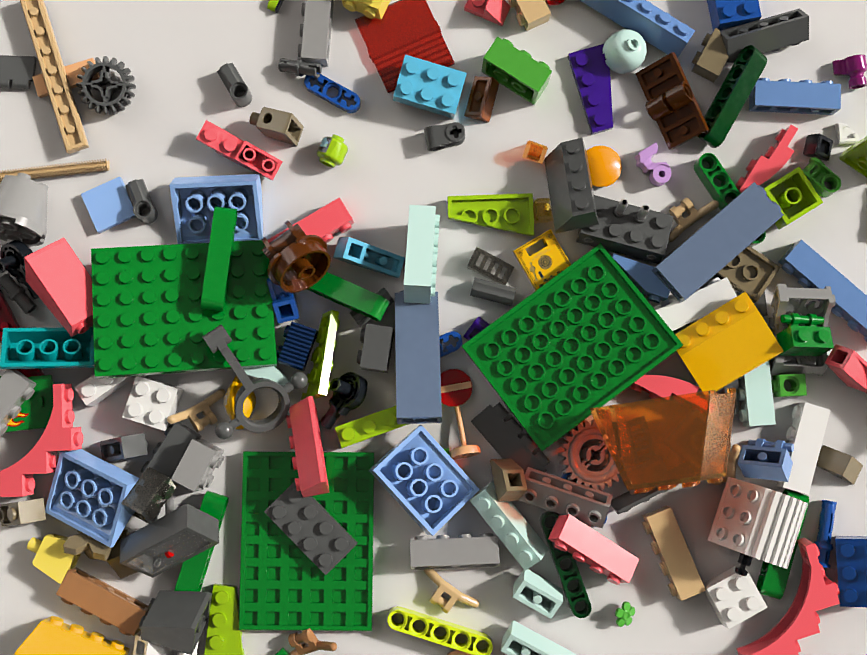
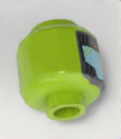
[317,134,348,168]

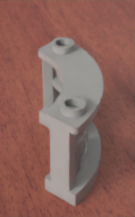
[768,284,836,376]

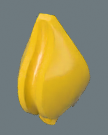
[224,376,256,429]

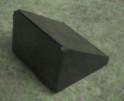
[803,133,833,161]

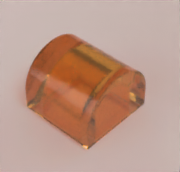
[522,140,548,164]

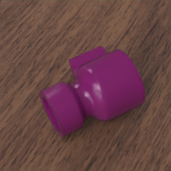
[832,54,867,89]

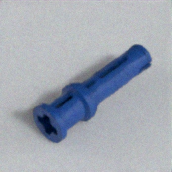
[814,500,837,569]

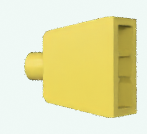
[27,533,81,584]

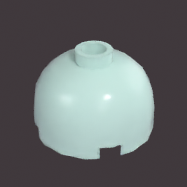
[603,29,647,74]

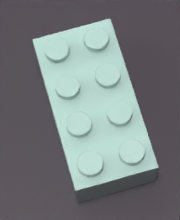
[404,205,440,304]

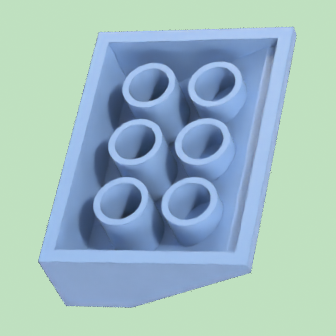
[169,174,264,244]
[369,425,480,536]
[45,449,145,548]

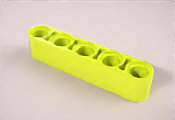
[388,606,493,655]

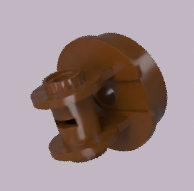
[261,220,331,293]

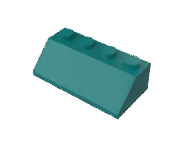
[0,327,94,369]

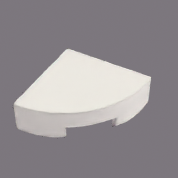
[835,123,860,145]

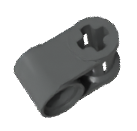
[424,122,465,151]

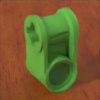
[802,157,841,197]

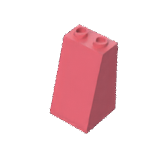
[24,238,93,337]

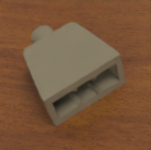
[249,107,304,146]

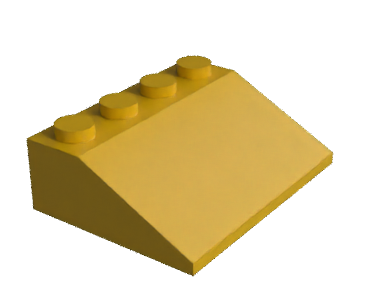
[675,292,784,397]
[14,616,130,655]

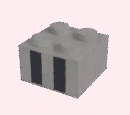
[171,439,224,492]

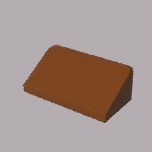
[464,76,499,122]

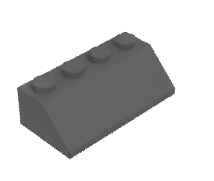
[544,138,599,234]

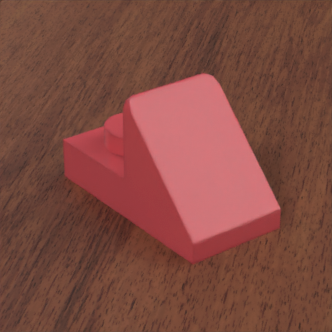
[464,0,511,26]

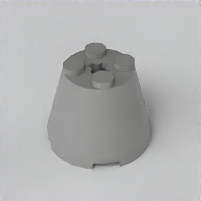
[0,173,48,246]

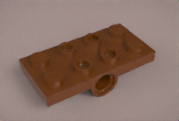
[635,52,709,150]

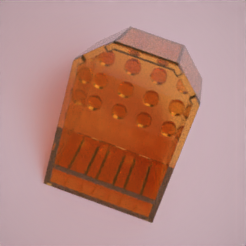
[590,388,737,494]

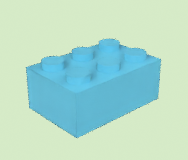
[393,54,467,119]

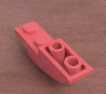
[196,120,283,181]
[735,125,798,193]
[629,375,715,414]

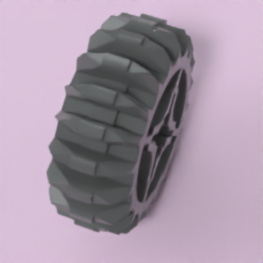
[76,56,136,115]

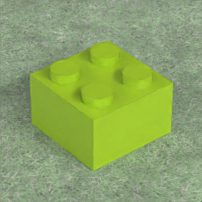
[764,166,823,230]

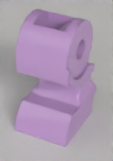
[634,142,671,186]

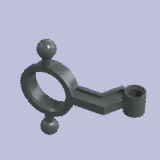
[202,324,308,439]

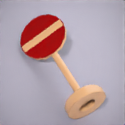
[441,369,481,459]

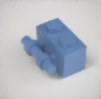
[738,438,794,482]

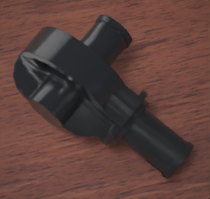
[0,240,39,300]
[319,372,368,430]

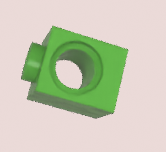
[771,374,807,397]

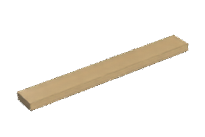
[20,0,89,154]

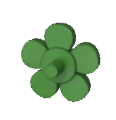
[615,601,635,627]

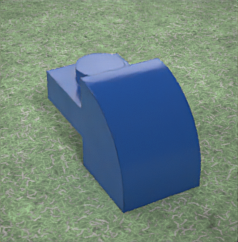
[267,278,299,324]

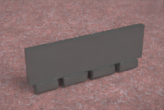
[0,55,36,89]
[471,402,551,475]

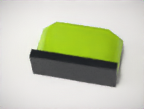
[267,0,284,14]

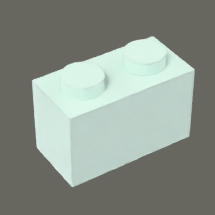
[513,569,563,619]

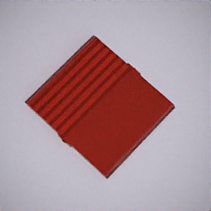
[355,0,455,93]

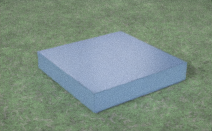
[81,176,136,233]

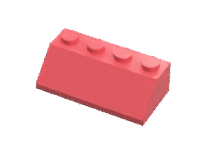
[286,396,330,498]

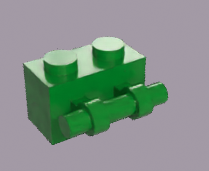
[776,313,834,357]

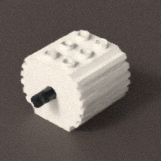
[708,477,808,576]

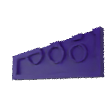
[567,44,613,135]

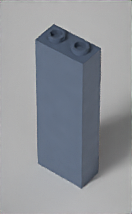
[652,182,784,303]
[395,290,442,424]

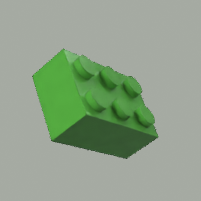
[482,37,552,105]

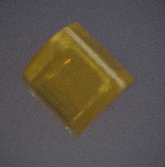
[533,198,553,224]

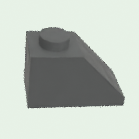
[100,433,148,462]

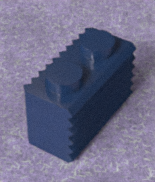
[276,321,318,371]

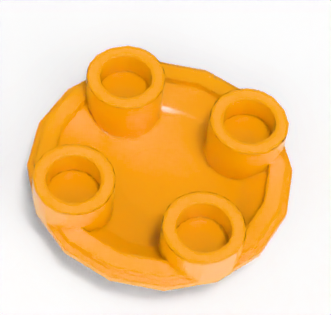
[587,146,622,187]

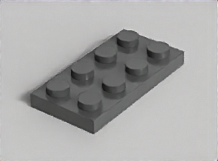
[264,481,358,575]

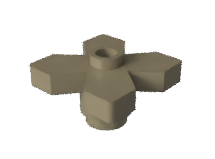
[63,530,123,561]

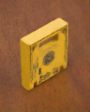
[512,229,571,291]

